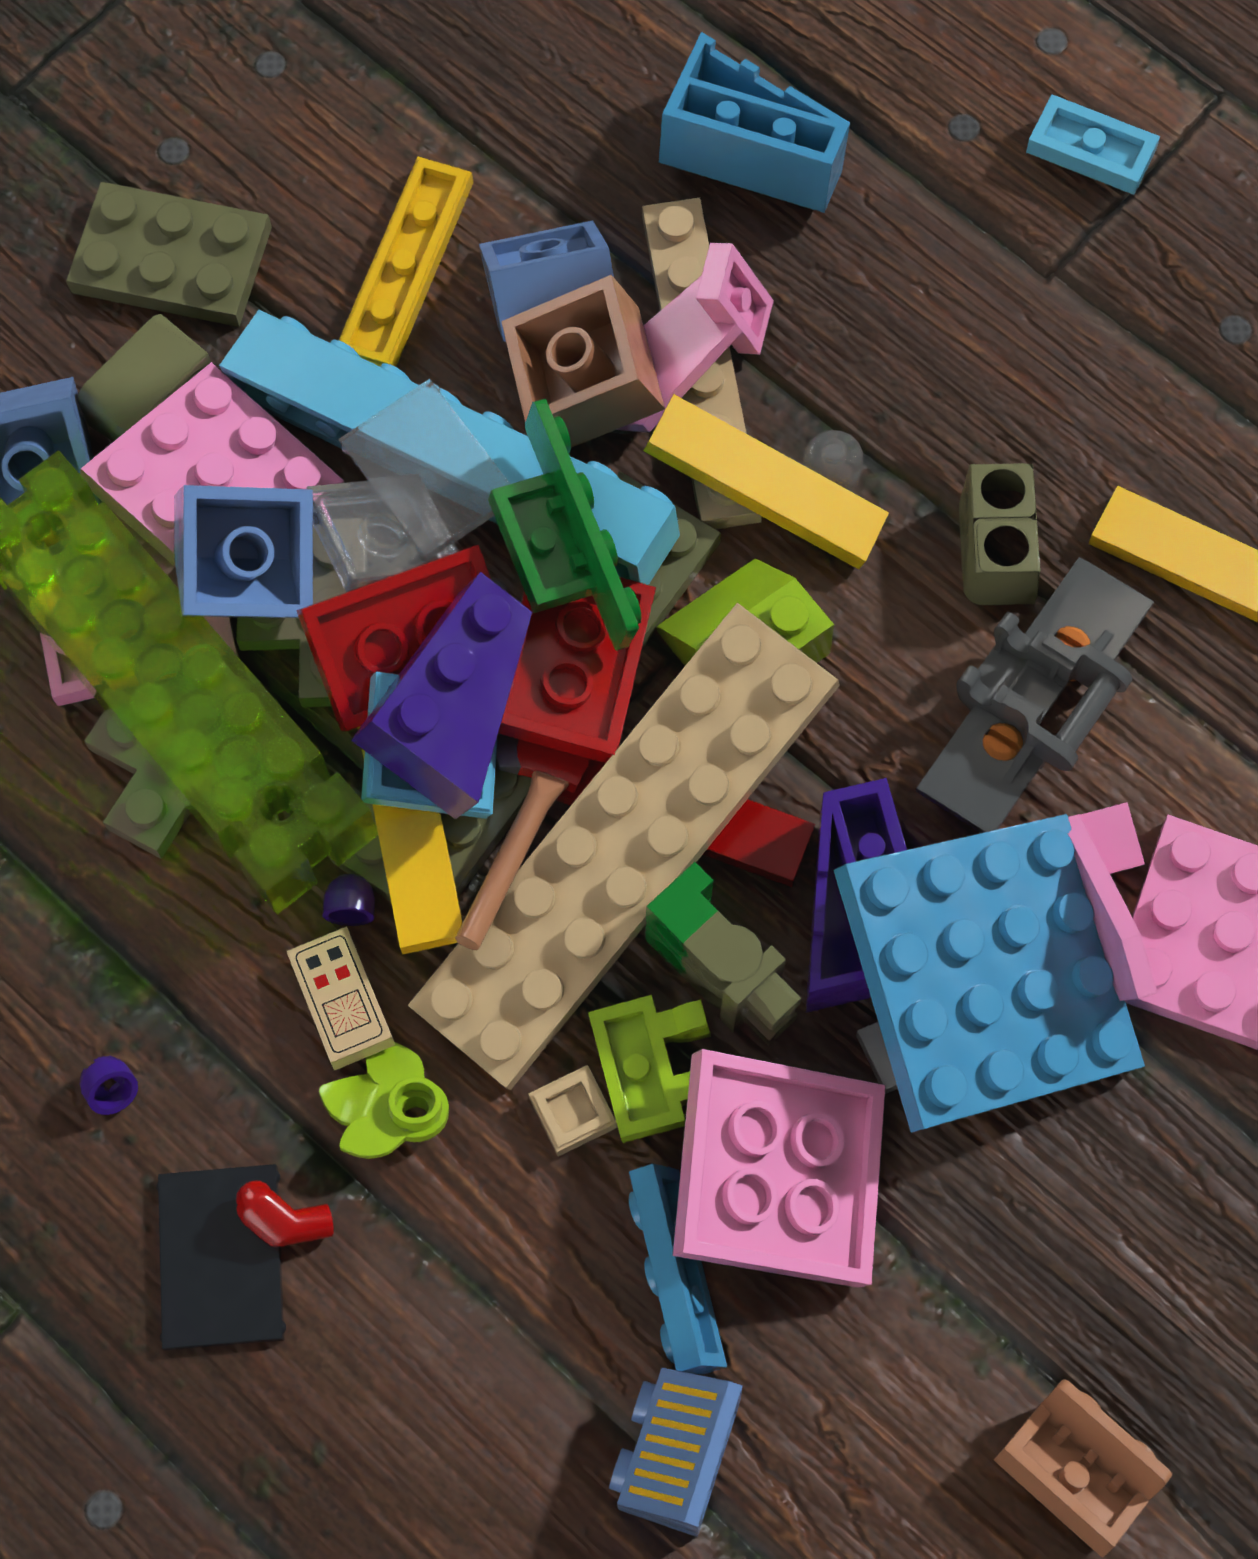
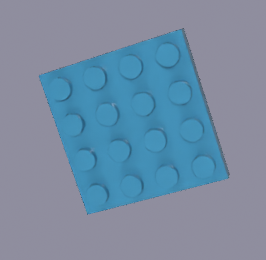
[834,814,1145,1133]

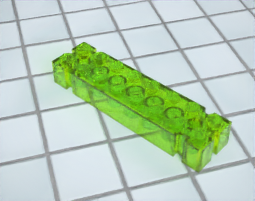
[0,450,378,915]

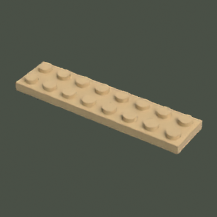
[408,603,840,1090]

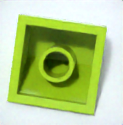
[656,558,834,666]

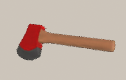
[455,733,591,950]

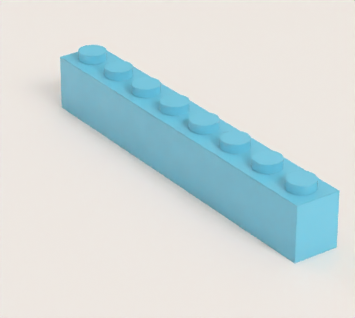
[219,310,680,585]

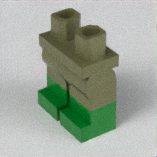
[646,862,802,1046]

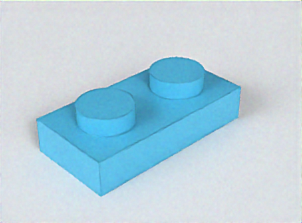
[1026,94,1160,195]

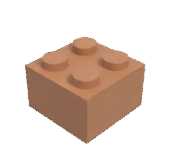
[501,275,665,448]

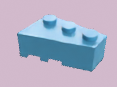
[659,32,850,213]

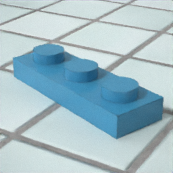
[629,1164,727,1375]

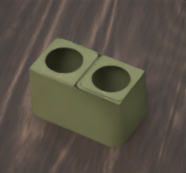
[77,314,211,442]
[959,463,1040,605]

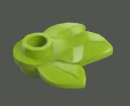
[319,1042,449,1159]

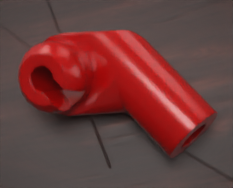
[236,1181,334,1247]

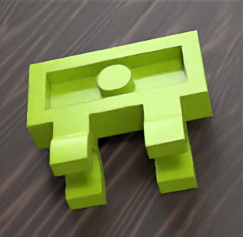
[588,995,711,1143]

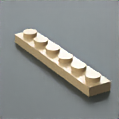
[642,197,762,529]

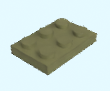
[66,182,272,327]

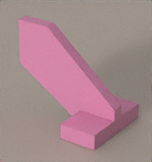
[616,243,774,432]
[1068,802,1158,1001]

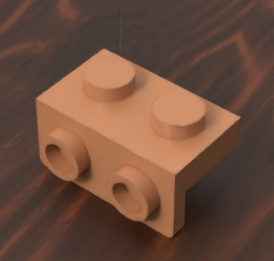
[994,1379,1172,1558]

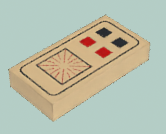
[286,926,395,1071]

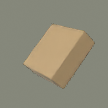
[528,1065,617,1157]

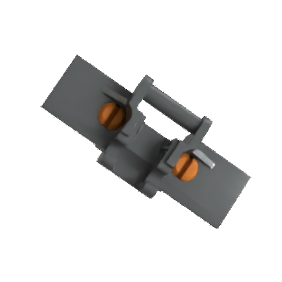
[916,557,1154,833]

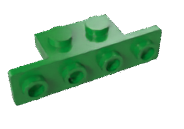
[488,399,642,651]

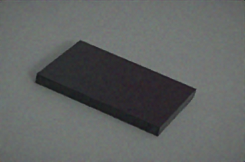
[156,1164,286,1351]

